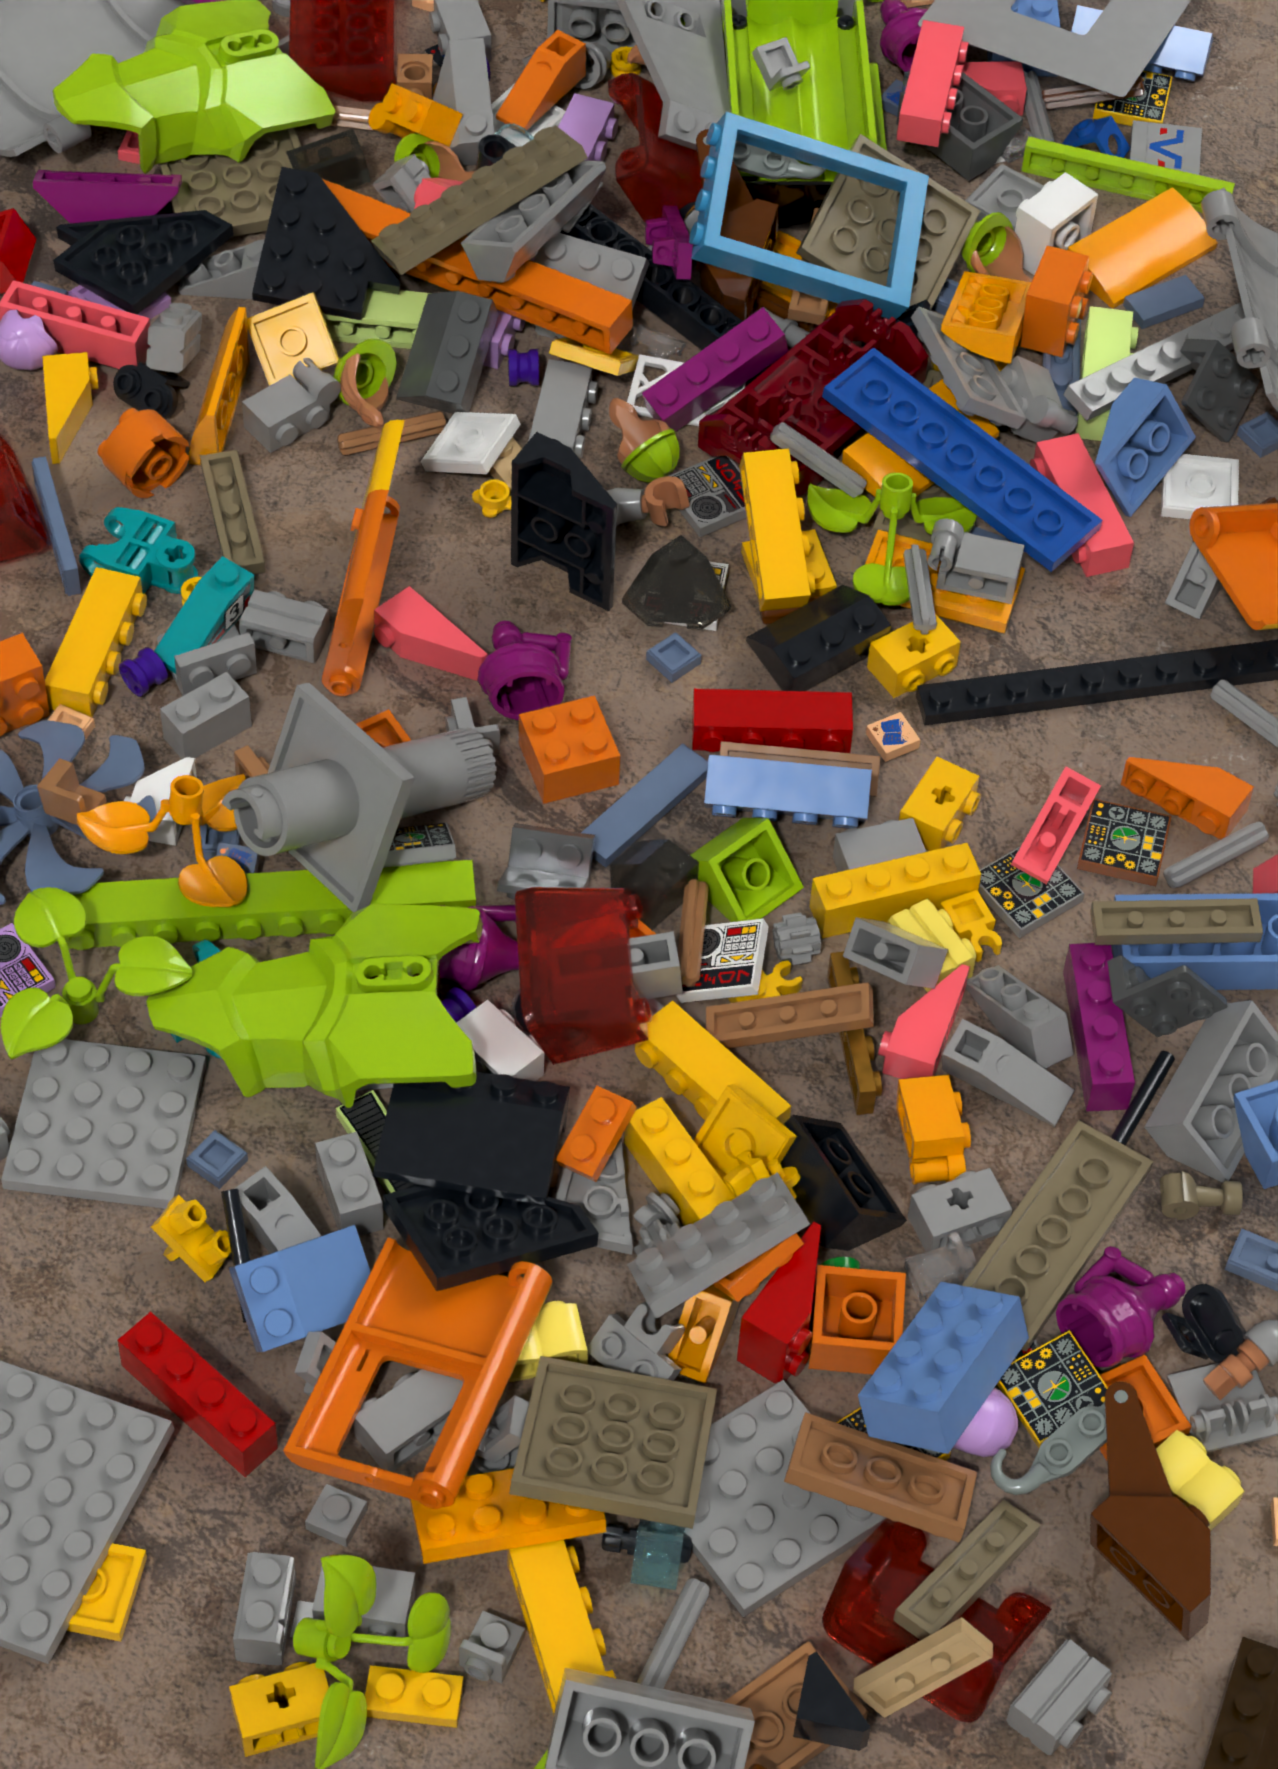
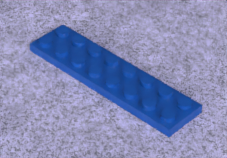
[822,347,1103,572]

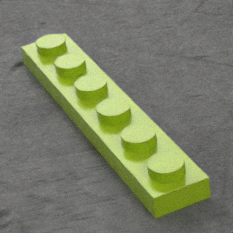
[1021,136,1235,213]

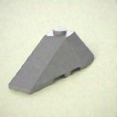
[433,38,494,166]

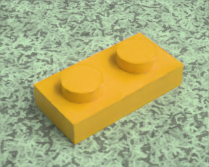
[365,1665,463,1728]

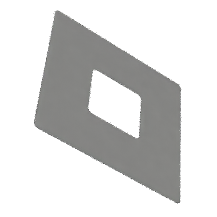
[918,0,1191,97]

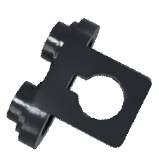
[113,362,190,419]
[1162,1284,1246,1364]

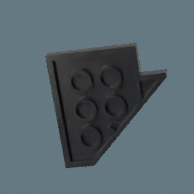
[252,167,400,320]
[53,210,234,314]
[383,1184,599,1291]

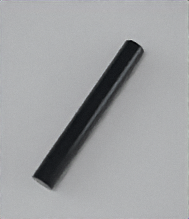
[1111,1051,1175,1146]
[221,1189,251,1323]

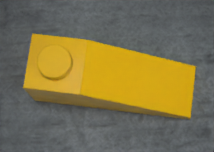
[42,352,99,464]

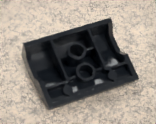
[511,432,617,611]
[373,1072,570,1205]

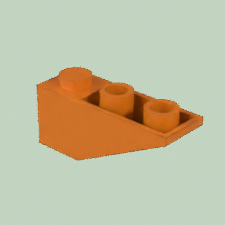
[496,30,586,133]
[1121,757,1254,840]

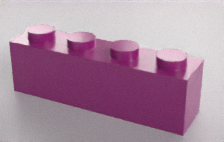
[642,307,788,432]
[1063,943,1135,1112]

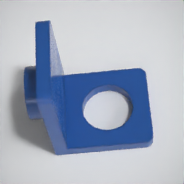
[1062,116,1130,158]

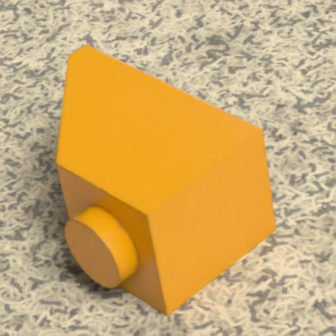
[668,1285,740,1383]

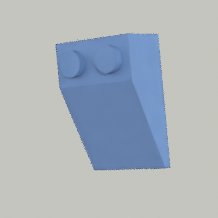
[1095,377,1196,517]
[229,1225,371,1352]

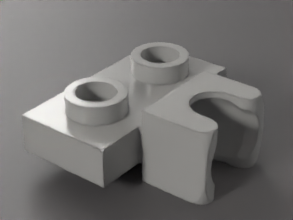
[587,1302,685,1381]

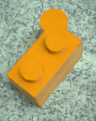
[368,83,463,147]
[896,1075,971,1185]

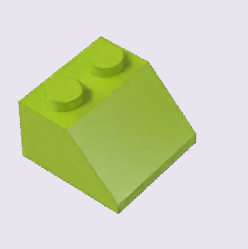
[683,817,804,922]

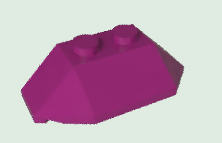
[33,170,182,223]

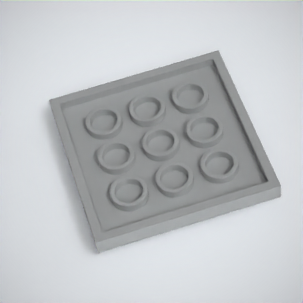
[1,1039,206,1209]
[672,1380,890,1617]

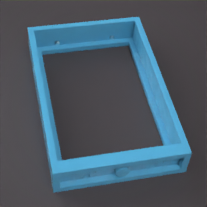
[689,112,929,319]

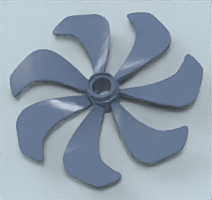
[0,720,157,905]

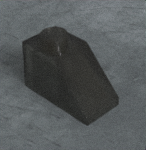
[286,129,371,189]

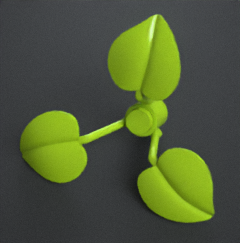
[807,473,978,605]
[1,887,193,1060]
[293,1554,451,1769]

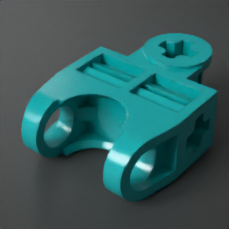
[79,507,198,594]

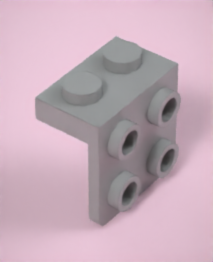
[157,625,257,696]

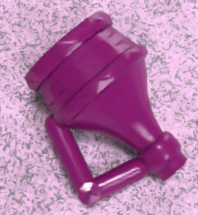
[880,0,928,74]
[477,620,572,720]
[438,901,555,991]
[1056,1246,1186,1367]

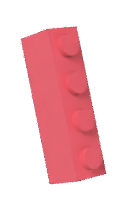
[896,20,969,147]
[0,280,150,369]
[1030,433,1134,577]

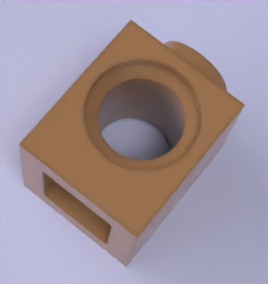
[397,54,433,100]

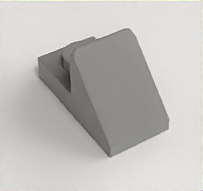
[1165,541,1223,619]

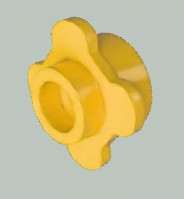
[472,479,511,518]

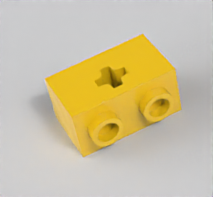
[867,614,961,698]
[899,757,981,851]
[229,1662,329,1757]

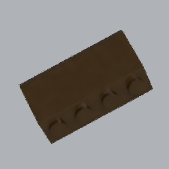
[1201,1637,1278,1769]

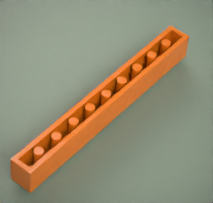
[322,179,633,355]

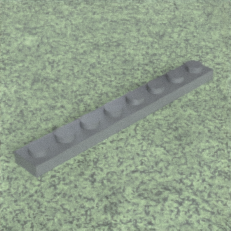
[1063,302,1245,421]

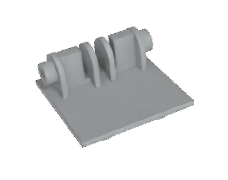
[1167,1363,1278,1452]

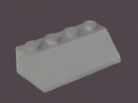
[461,160,606,283]
[1144,1000,1278,1182]
[545,1667,755,1769]

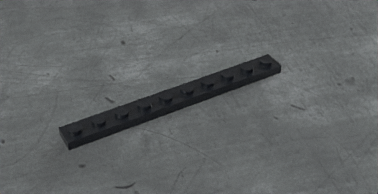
[916,639,1278,726]

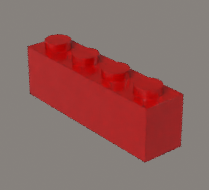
[692,688,853,753]
[117,1311,278,1478]

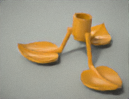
[76,774,247,907]

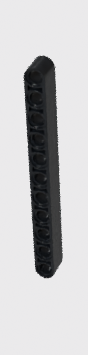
[476,134,781,385]

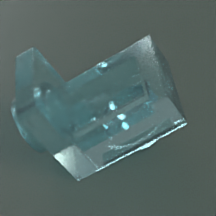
[630,1519,686,1590]

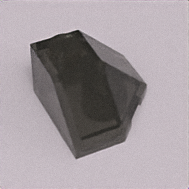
[622,535,731,629]
[610,839,699,930]

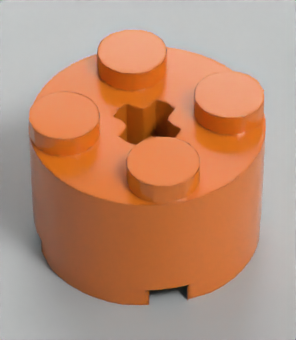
[97,408,190,498]

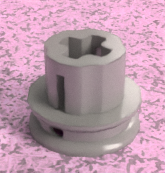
[575,41,611,89]

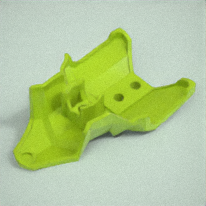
[53,0,335,174]
[146,904,483,1108]

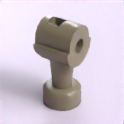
[1160,1171,1243,1220]

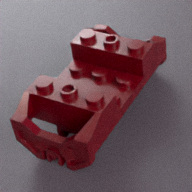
[698,299,929,496]

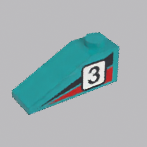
[154,556,254,674]

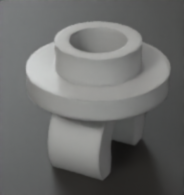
[633,1192,680,1229]

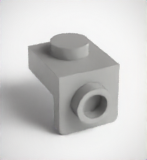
[752,37,811,91]
[445,697,500,756]
[476,1395,529,1463]

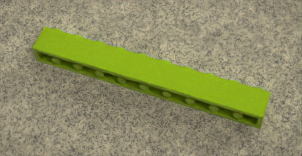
[65,860,476,950]

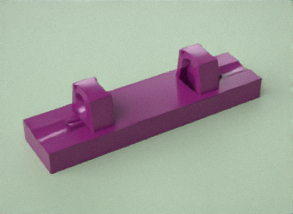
[645,206,693,279]

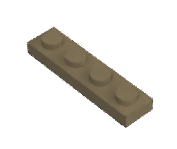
[200,450,265,574]
[1090,898,1263,945]
[893,1499,1040,1640]

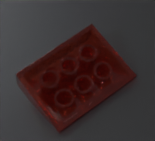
[289,0,397,102]

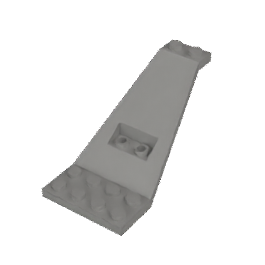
[616,0,730,150]

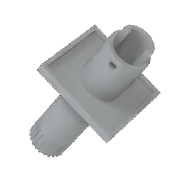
[222,683,497,913]

